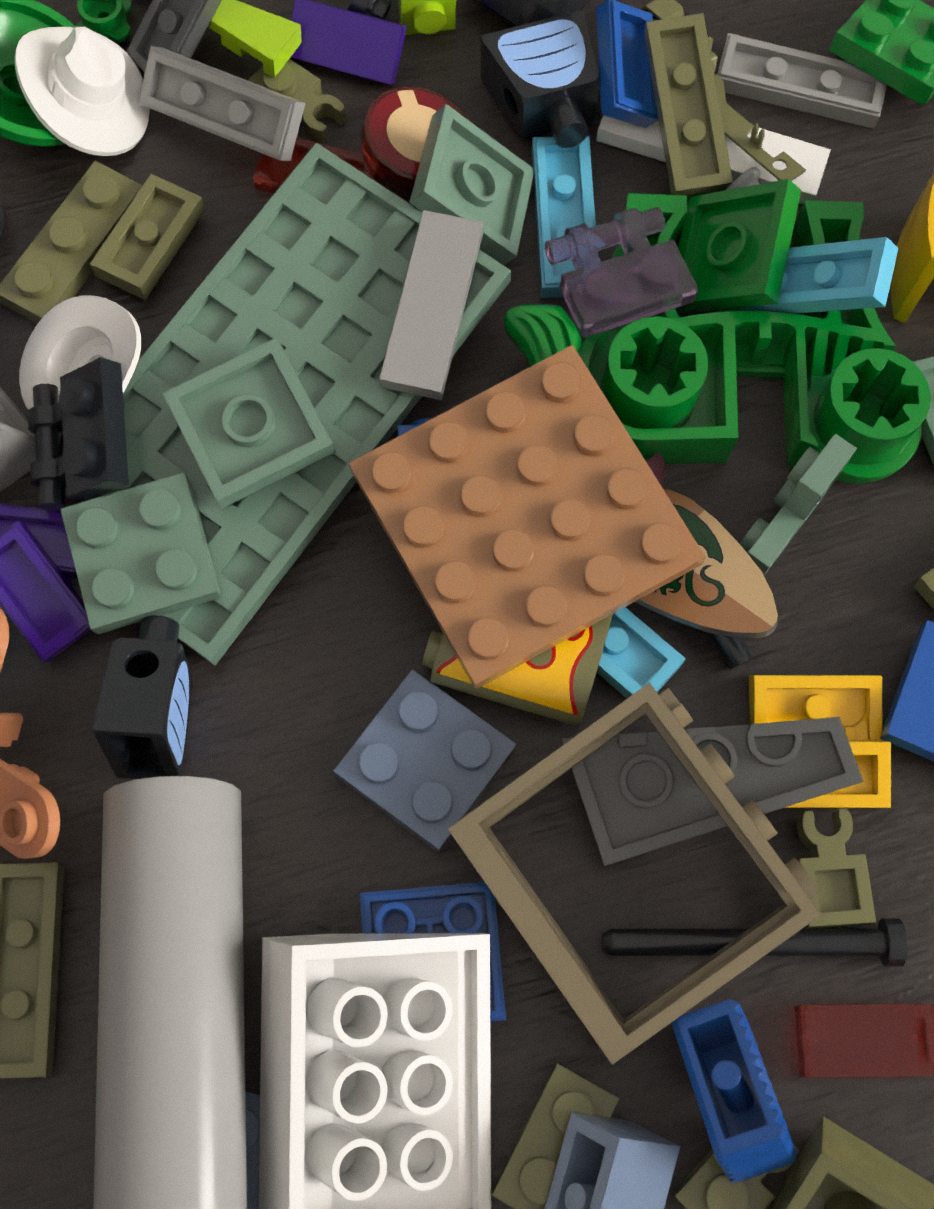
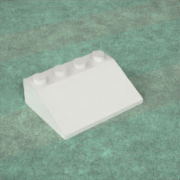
[259,933,491,1209]

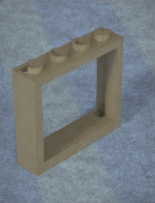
[448,682,822,1065]

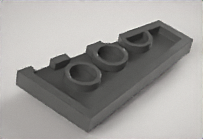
[562,717,863,866]

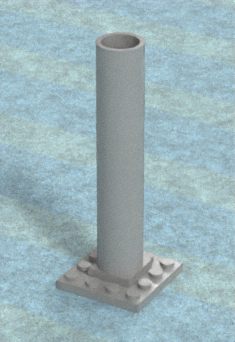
[93,776,247,1209]

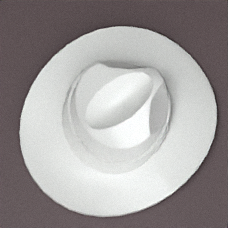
[14,27,150,156]
[19,295,141,437]

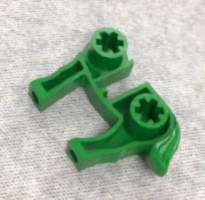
[504,193,931,484]

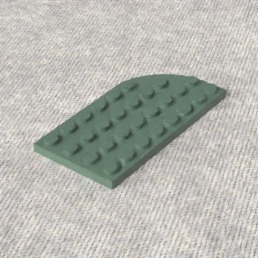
[97,143,511,666]

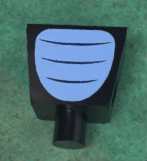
[481,10,600,148]
[92,615,193,779]

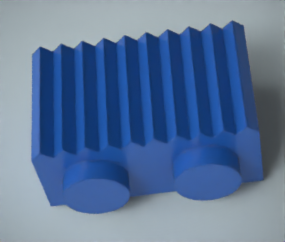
[671,999,798,1182]

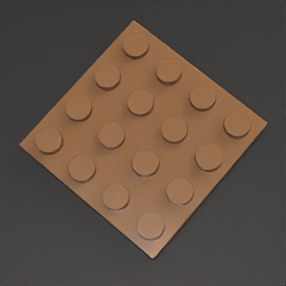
[349,345,706,690]

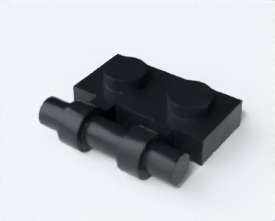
[27,357,129,511]

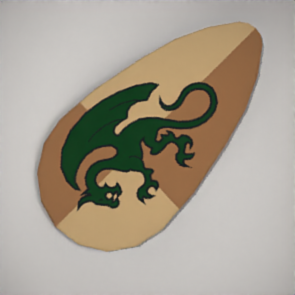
[635,489,778,638]

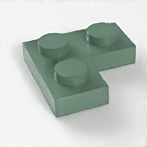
[740,434,857,575]

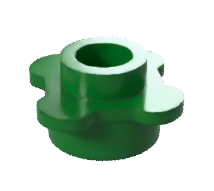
[76,0,133,42]

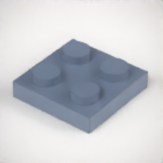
[333,669,517,853]

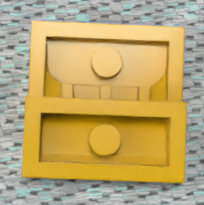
[890,172,934,324]
[749,675,891,808]

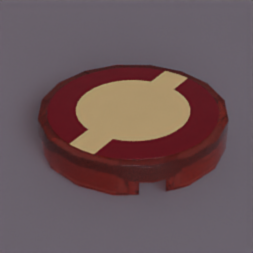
[360,86,467,193]

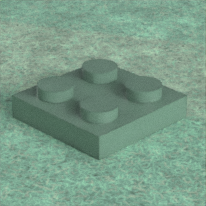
[410,104,535,265]
[162,337,336,509]
[60,472,222,635]

